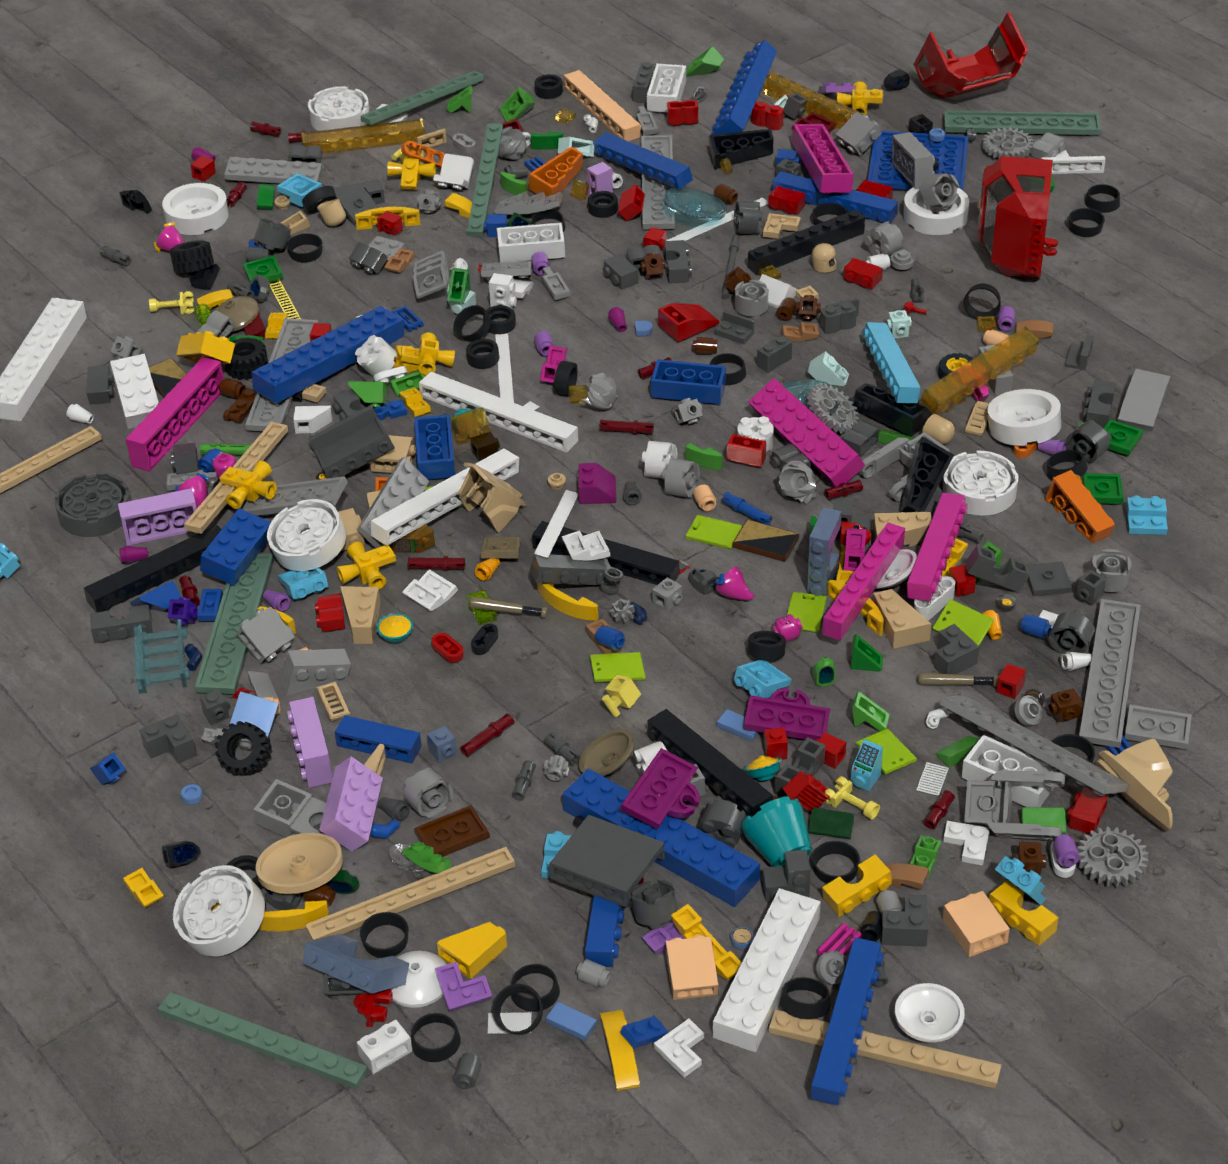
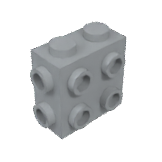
[836,112,882,156]
[236,606,295,664]

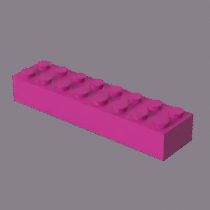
[791,124,854,194]
[126,357,224,472]
[748,378,866,486]

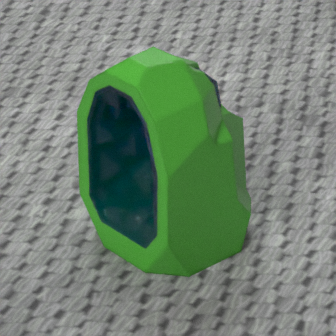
[812,657,836,687]

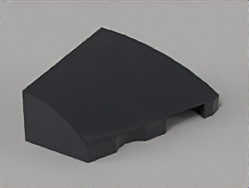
[119,190,152,214]
[188,264,220,290]

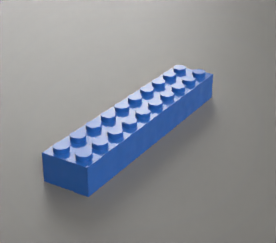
[711,39,777,135]
[252,306,404,403]
[562,768,760,907]

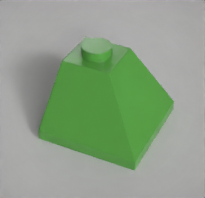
[686,46,724,77]
[499,86,535,122]
[348,381,389,408]

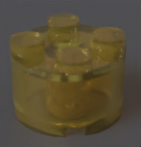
[450,407,491,442]

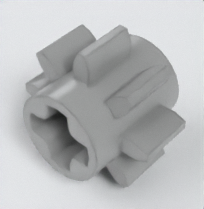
[610,599,635,623]
[543,755,569,781]

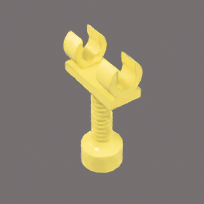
[149,291,194,314]
[825,776,880,820]

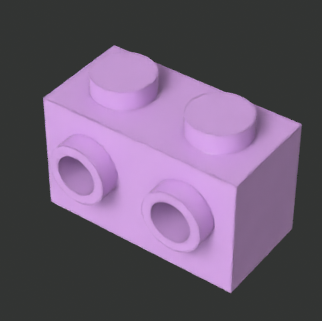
[587,162,613,196]

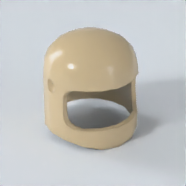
[317,199,346,226]
[812,243,837,273]
[922,414,955,445]

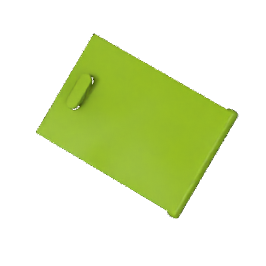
[686,515,743,549]
[787,592,827,633]
[932,599,994,646]
[590,652,646,682]
[856,728,917,775]

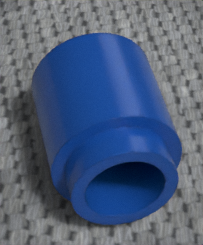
[198,448,222,473]
[1020,615,1052,639]
[595,626,625,651]

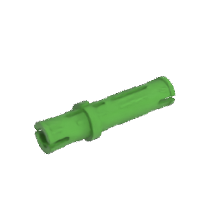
[200,442,252,455]

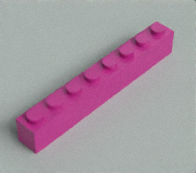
[907,493,968,601]
[823,522,905,641]

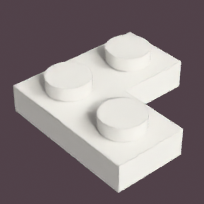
[943,821,990,865]
[654,1019,704,1078]

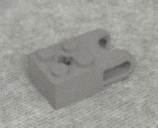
[253,779,326,837]

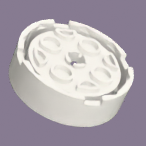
[308,87,370,135]
[162,183,229,235]
[903,187,969,235]
[988,389,1061,446]
[942,451,1018,516]
[267,499,346,571]
[173,865,265,957]

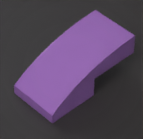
[642,921,684,954]

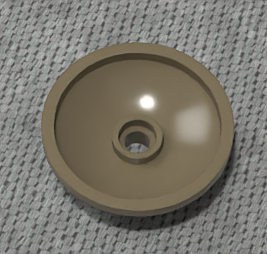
[215,296,259,332]
[579,729,634,777]

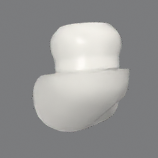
[583,114,598,133]
[926,707,950,729]

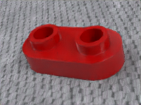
[431,633,464,662]

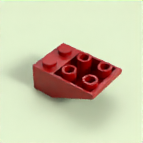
[658,303,719,342]

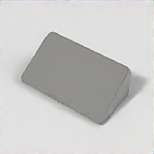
[247,671,278,699]

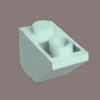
[807,351,849,386]

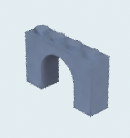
[807,507,842,596]
[302,934,410,994]

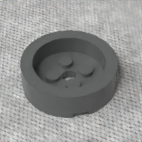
[55,472,131,537]

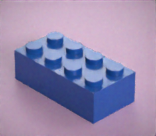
[651,359,726,404]
[414,415,455,480]
[200,508,271,586]

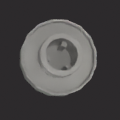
[890,250,915,270]
[1015,695,1042,726]
[816,951,847,985]

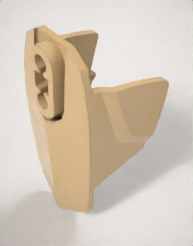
[458,462,526,533]
[1094,739,1173,831]

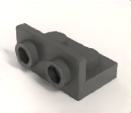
[715,310,754,344]

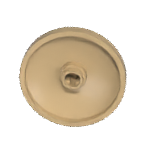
[256,833,343,894]

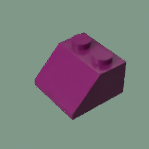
[578,463,616,504]

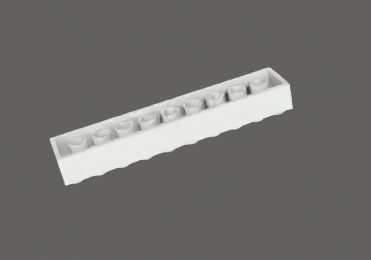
[0,298,87,421]

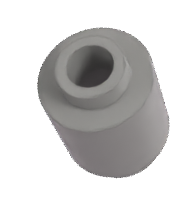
[876,890,904,915]
[576,959,611,988]

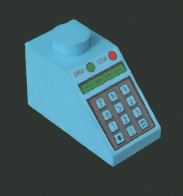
[851,739,883,791]

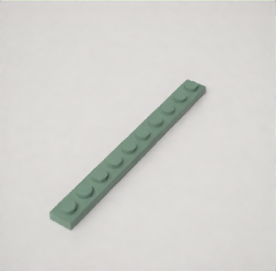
[360,71,484,126]
[467,123,503,237]
[158,992,368,1089]

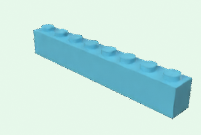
[862,322,921,403]

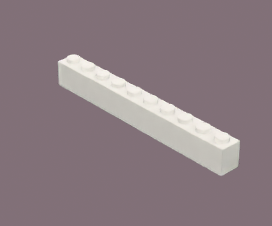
[419,372,578,453]
[371,448,519,546]

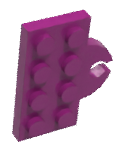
[744,688,830,740]
[620,748,700,829]

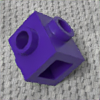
[168,597,198,626]

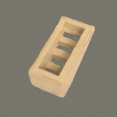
[281,211,311,235]
[965,401,989,436]
[317,681,350,721]
[364,744,386,776]

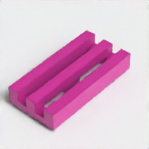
[817,923,862,956]

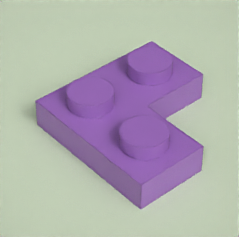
[819,83,856,93]
[435,961,492,1012]

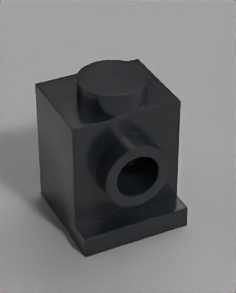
[909,114,933,134]

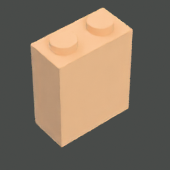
[943,891,1010,957]
[666,935,718,1000]

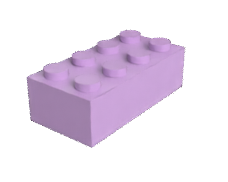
[118,488,197,546]
[287,697,332,788]
[319,756,383,852]

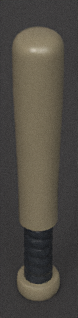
[469,597,547,618]
[918,673,999,687]

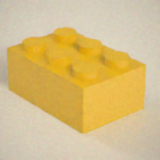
[176,331,235,364]

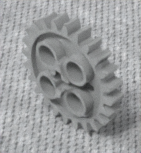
[983,127,1034,158]
[807,383,859,434]
[1077,827,1149,887]

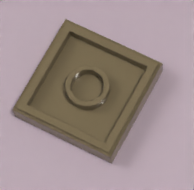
[481,537,522,558]

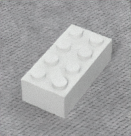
[647,64,686,112]
[497,223,565,262]
[110,354,159,429]
[962,735,1058,807]

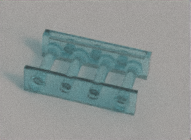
[134,619,190,694]

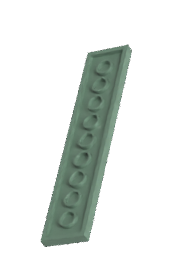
[944,110,1101,136]
[195,553,274,694]

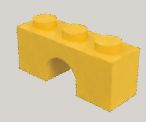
[822,855,892,917]
[989,880,1059,946]

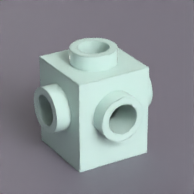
[886,310,912,338]

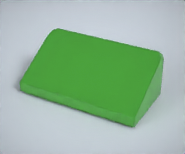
[389,371,425,397]
[878,429,915,444]
[936,736,980,767]
[1021,807,1066,834]

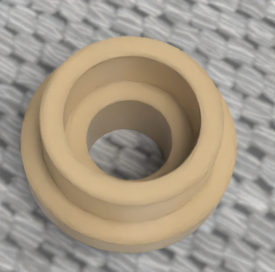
[274,195,290,210]
[548,473,566,489]

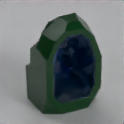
[507,212,533,227]
[325,868,360,894]

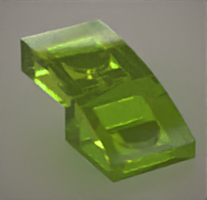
[466,590,497,625]

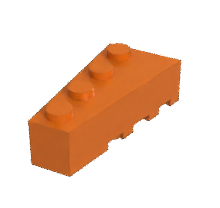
[529,146,583,197]
[1044,470,1115,543]

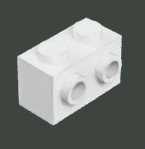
[489,273,517,308]
[357,1020,412,1074]

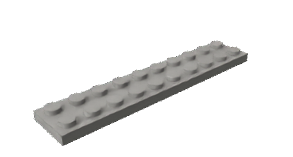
[641,135,675,230]
[245,318,318,431]
[1079,599,1141,748]
[940,696,1129,795]

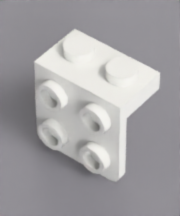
[433,154,474,190]

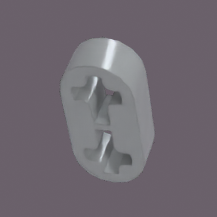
[453,133,476,154]

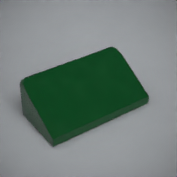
[808,808,854,840]

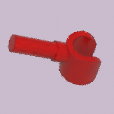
[903,301,927,315]

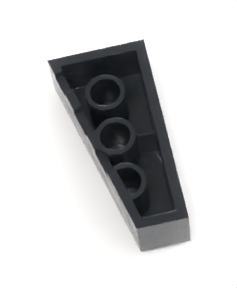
[709,129,774,170]
[853,383,934,436]
[900,436,954,513]

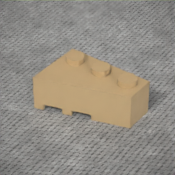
[873,512,932,547]
[340,586,381,644]
[873,589,931,649]

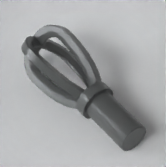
[690,87,707,103]
[912,278,924,302]

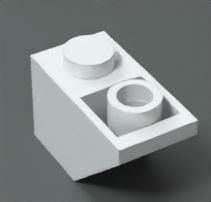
[293,406,333,434]

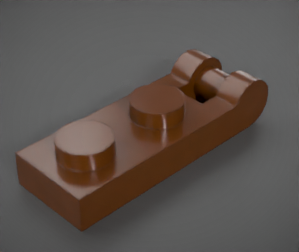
[223,388,257,424]

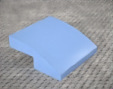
[228,692,279,736]

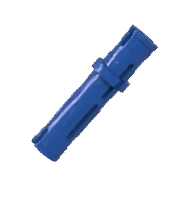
[721,492,773,525]

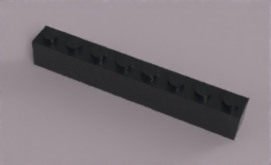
[748,210,865,275]
[532,521,679,585]
[83,525,222,613]
[647,709,773,818]

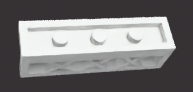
[1041,156,1106,174]

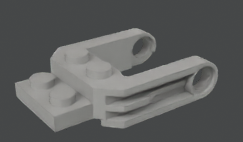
[858,432,950,502]
[964,770,1065,840]

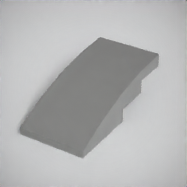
[494,191,563,215]
[413,250,449,299]
[1118,369,1171,430]

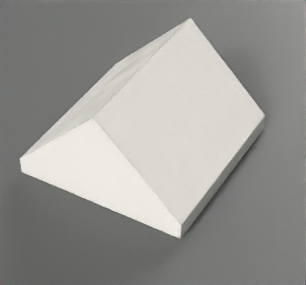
[759,274,798,308]

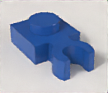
[374,399,408,420]

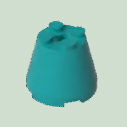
[741,796,812,867]

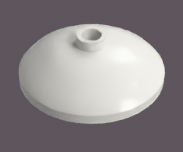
[876,549,917,589]
[391,951,447,1008]
[895,983,965,1042]

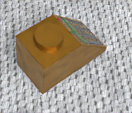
[391,524,435,553]

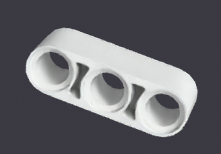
[914,576,955,621]

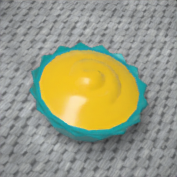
[376,613,414,643]
[743,755,782,781]

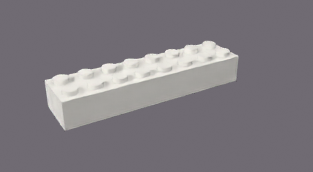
[713,888,821,1052]

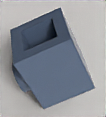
[427,726,457,763]

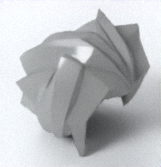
[499,127,528,160]
[582,372,618,410]
[777,460,816,504]

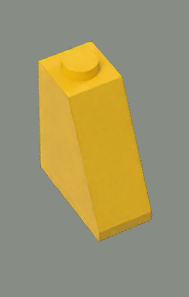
[437,922,507,979]

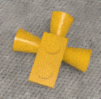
[837,81,883,115]
[387,146,436,190]
[400,332,455,376]
[219,460,277,509]
[336,542,396,590]

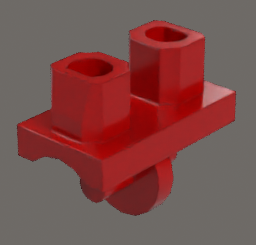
[353,989,393,1028]

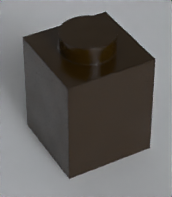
[471,432,500,462]

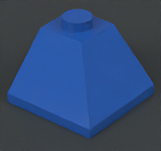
[130,580,181,611]

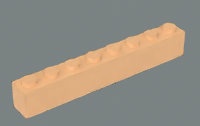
[564,70,641,141]

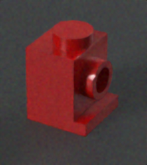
[377,211,403,236]

